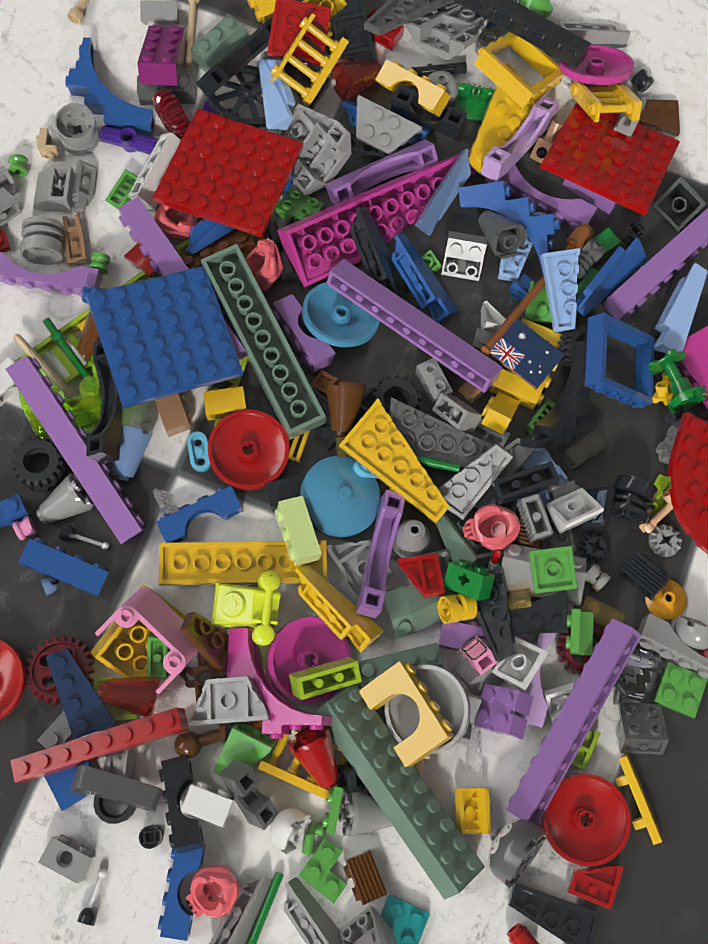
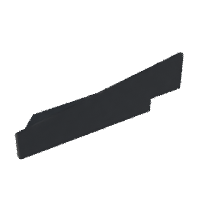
[350,206,409,296]

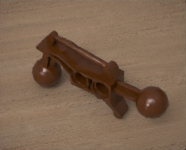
[174,652,236,759]

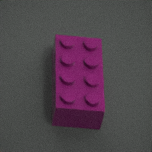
[137,24,187,86]

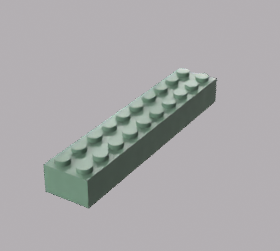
[201,244,326,440]
[314,684,485,900]

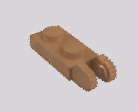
[62,214,88,266]

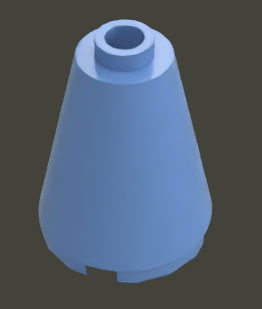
[113,425,153,481]

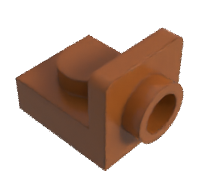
[309,370,340,397]

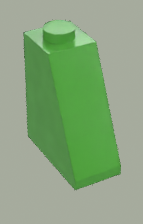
[213,722,277,778]

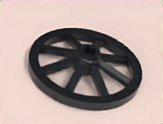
[208,65,266,128]

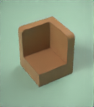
[458,381,483,405]

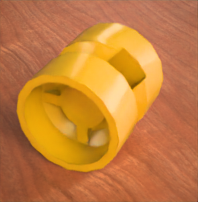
[437,594,477,624]

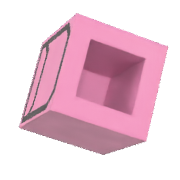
[460,636,498,675]

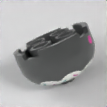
[488,818,548,888]

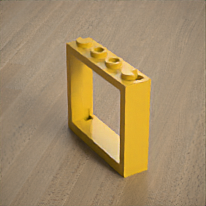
[474,32,564,109]

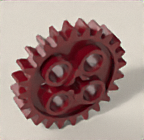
[25,635,95,706]

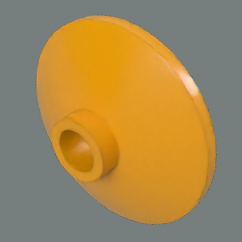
[645,580,687,620]

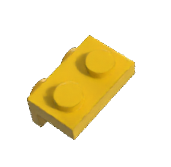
[455,787,492,834]

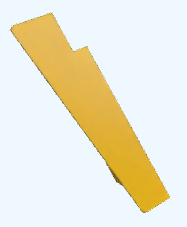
[295,564,383,653]

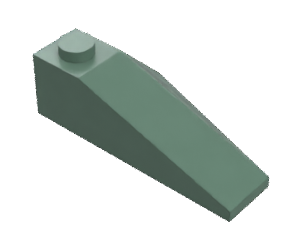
[436,510,495,567]
[384,585,460,639]

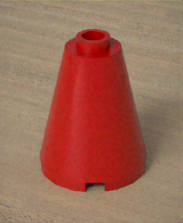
[288,726,339,789]

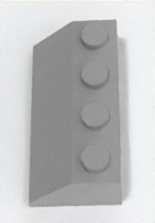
[499,543,586,606]

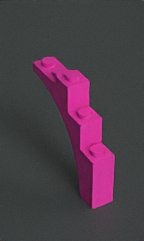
[227,628,332,739]

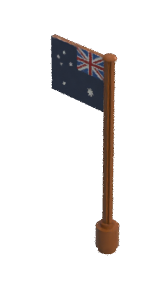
[480,223,594,390]

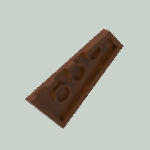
[181,229,256,269]

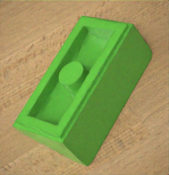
[147,635,170,680]

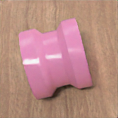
[12,515,37,541]

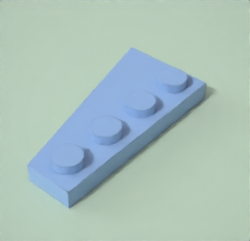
[498,212,546,282]
[540,248,580,333]

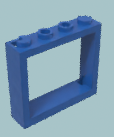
[585,313,655,409]

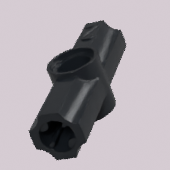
[264,220,297,279]

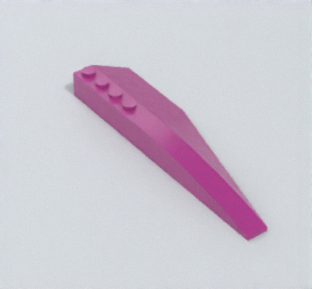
[277,149,477,287]

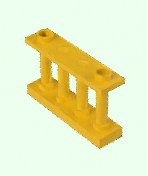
[269,13,349,107]
[570,80,642,122]
[258,730,348,800]

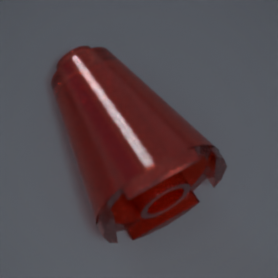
[331,62,383,101]
[98,676,160,718]

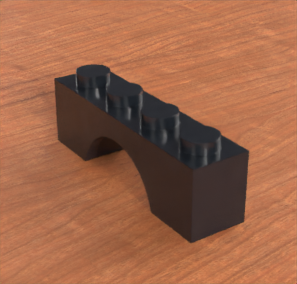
[390,84,467,140]
[159,755,205,854]

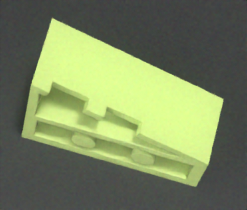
[275,496,322,566]

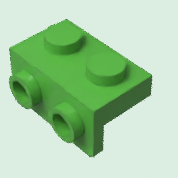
[566,609,594,656]

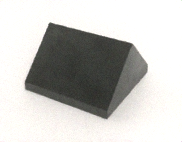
[653,177,707,232]

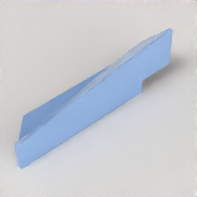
[258,59,295,130]
[654,263,708,353]

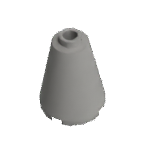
[393,520,431,558]

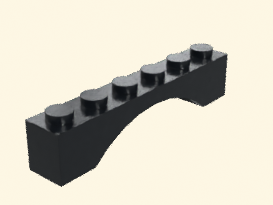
[196,17,273,98]
[86,340,123,464]

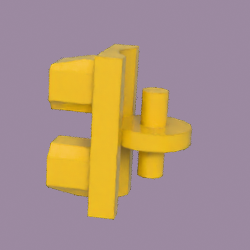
[652,371,674,405]

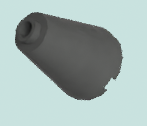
[478,210,527,259]

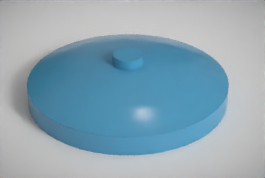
[302,282,380,347]
[300,456,381,537]

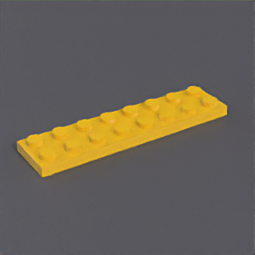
[158,540,327,586]

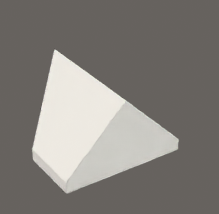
[481,301,506,333]

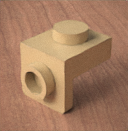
[36,128,61,160]

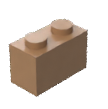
[155,393,193,437]

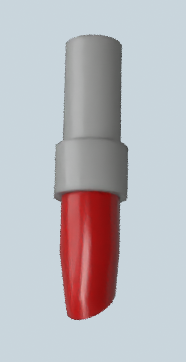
[488,550,501,572]

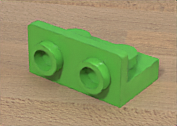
[525,281,552,323]

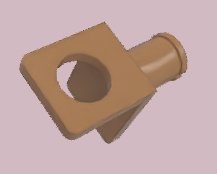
[530,120,563,163]

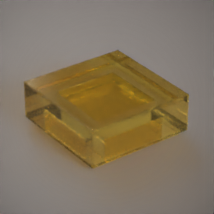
[509,588,532,609]

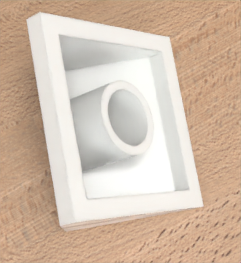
[546,488,604,534]
[492,637,548,691]

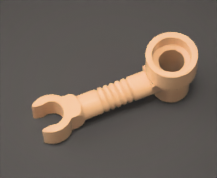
[639,488,673,533]

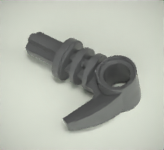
[577,239,607,279]

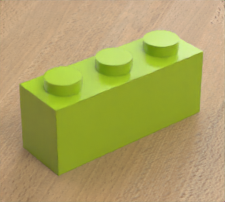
[289,657,362,700]

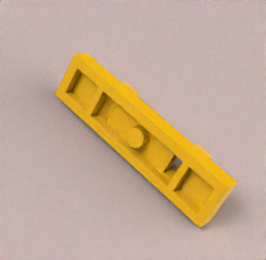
[615,753,663,845]

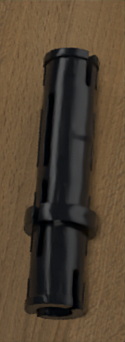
[411,61,467,78]

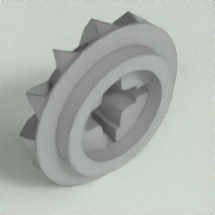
[649,524,682,557]

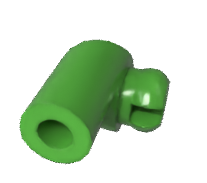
[302,822,324,855]

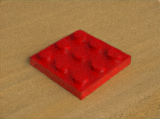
[267,0,331,67]

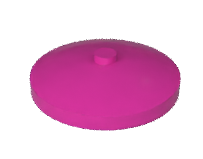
[559,44,634,85]
[267,617,351,704]

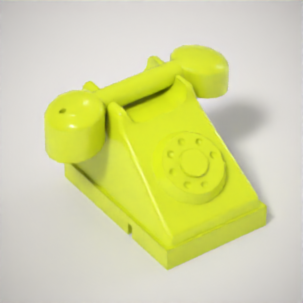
[211,570,281,646]

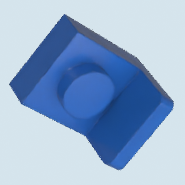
[508,273,533,302]

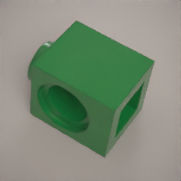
[593,228,621,262]

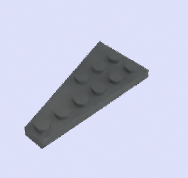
[364,0,454,36]
[389,397,507,473]

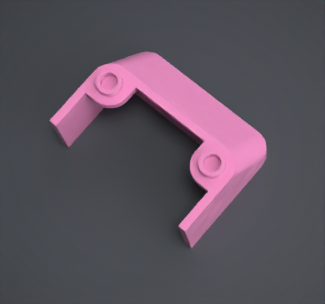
[95,587,199,694]

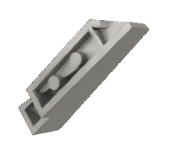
[544,22,630,56]
[209,875,272,944]
[284,877,342,944]

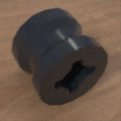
[631,69,654,93]

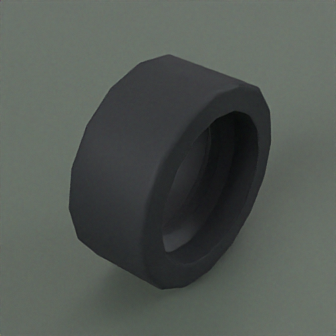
[93,796,136,824]

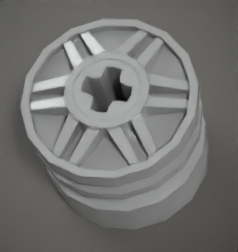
[54,103,100,155]
[20,216,64,265]

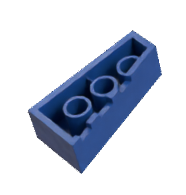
[18,537,109,596]

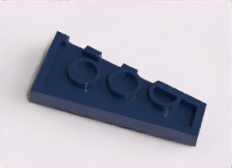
[46,649,117,740]

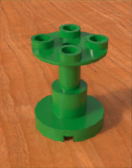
[648,349,708,414]

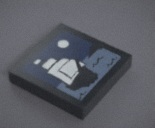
[574,486,615,531]

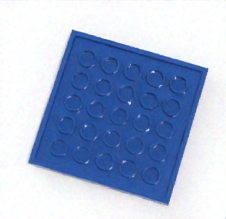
[86,266,243,408]

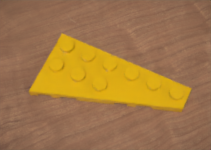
[468,62,541,174]
[339,399,449,524]

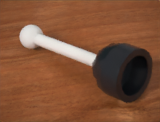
[59,524,109,550]
[77,868,107,926]

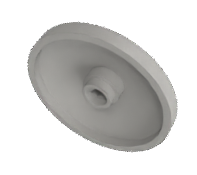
[385,665,471,755]

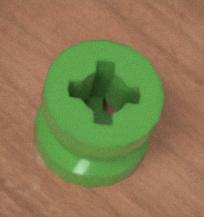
[8,154,28,177]
[89,252,111,275]

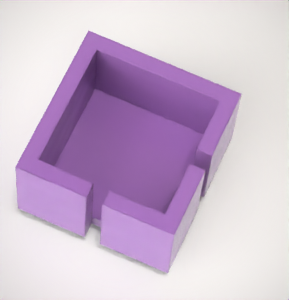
[474,683,533,740]

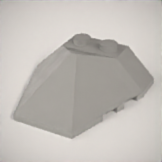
[406,3,489,60]
[278,104,351,195]

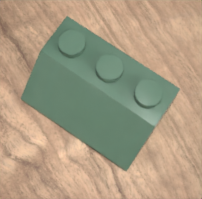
[191,14,249,72]

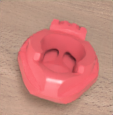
[154,204,200,239]
[245,238,283,292]
[463,504,520,550]
[185,865,241,918]

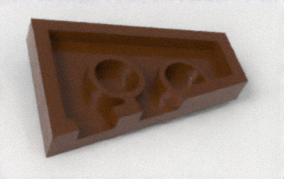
[638,99,680,137]
[180,612,229,671]

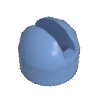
[41,577,58,596]

